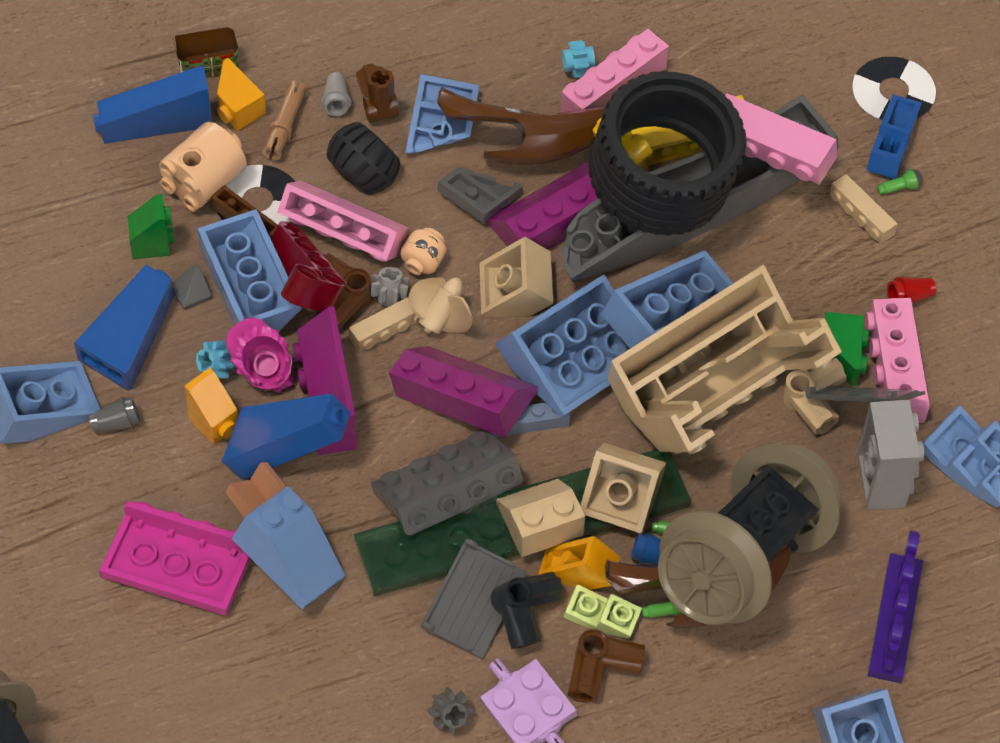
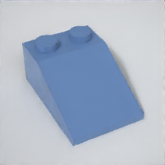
[0,361,100,444]
[231,486,345,610]
[812,688,904,743]

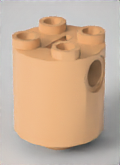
[159,121,247,212]

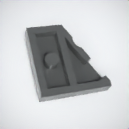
[437,167,523,223]

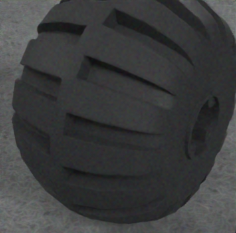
[326,122,400,195]

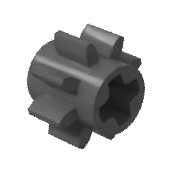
[427,687,473,734]

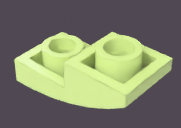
[562,584,642,639]

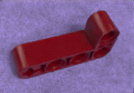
[271,221,346,311]

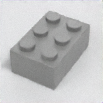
[857,400,924,510]

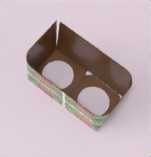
[173,27,239,78]

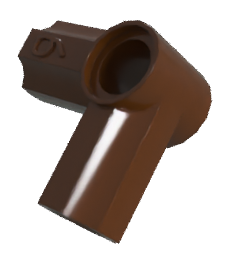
[356,63,399,123]
[317,253,373,330]
[567,629,645,703]

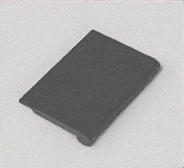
[805,386,925,403]
[420,539,527,659]

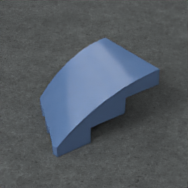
[405,74,480,154]
[923,405,1000,508]

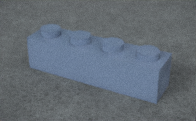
[490,403,570,437]

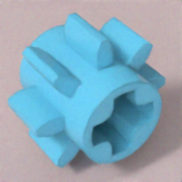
[561,40,595,78]
[196,340,235,379]

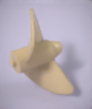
[408,277,473,334]

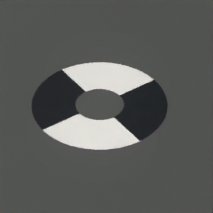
[852,57,936,120]
[217,165,295,224]

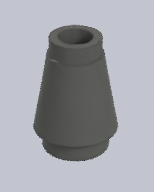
[89,397,140,433]

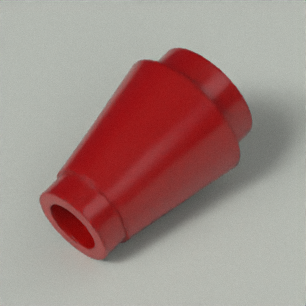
[887,277,936,304]

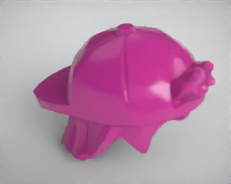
[226,317,294,392]

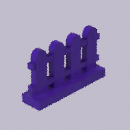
[867,530,923,684]

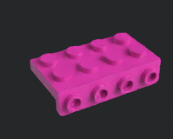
[99,501,251,616]

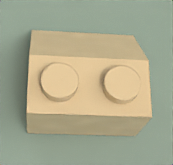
[480,237,553,317]
[580,443,666,533]
[496,479,585,557]

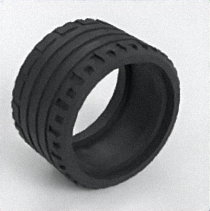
[588,71,747,236]

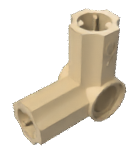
[783,358,846,435]

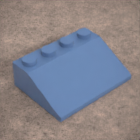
[495,274,630,417]

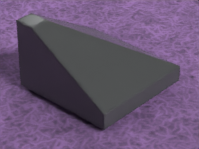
[172,264,212,310]

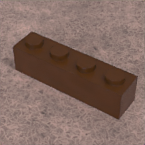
[211,185,278,239]

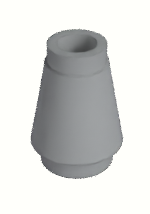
[321,72,351,116]

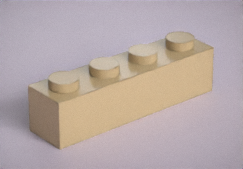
[830,174,898,244]
[349,297,420,353]

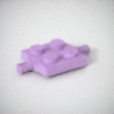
[480,658,577,743]

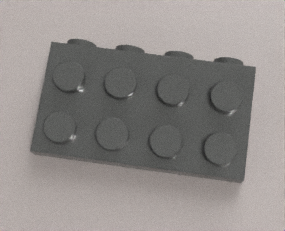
[371,430,523,535]

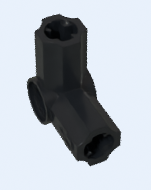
[491,572,563,649]

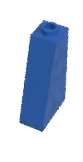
[93,66,212,144]
[74,264,174,391]
[221,393,351,480]

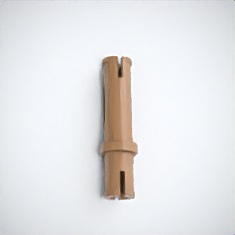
[262,80,307,160]

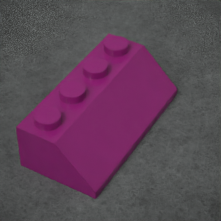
[487,163,598,250]
[292,307,357,455]
[389,346,538,438]

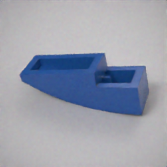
[866,94,922,179]

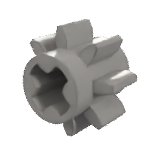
[370,267,409,306]

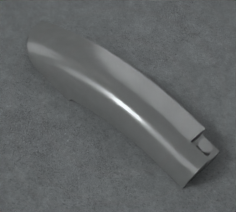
[562,94,839,282]

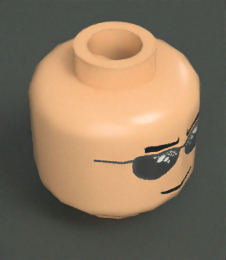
[400,228,447,275]

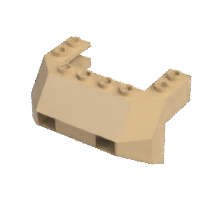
[607,264,842,454]

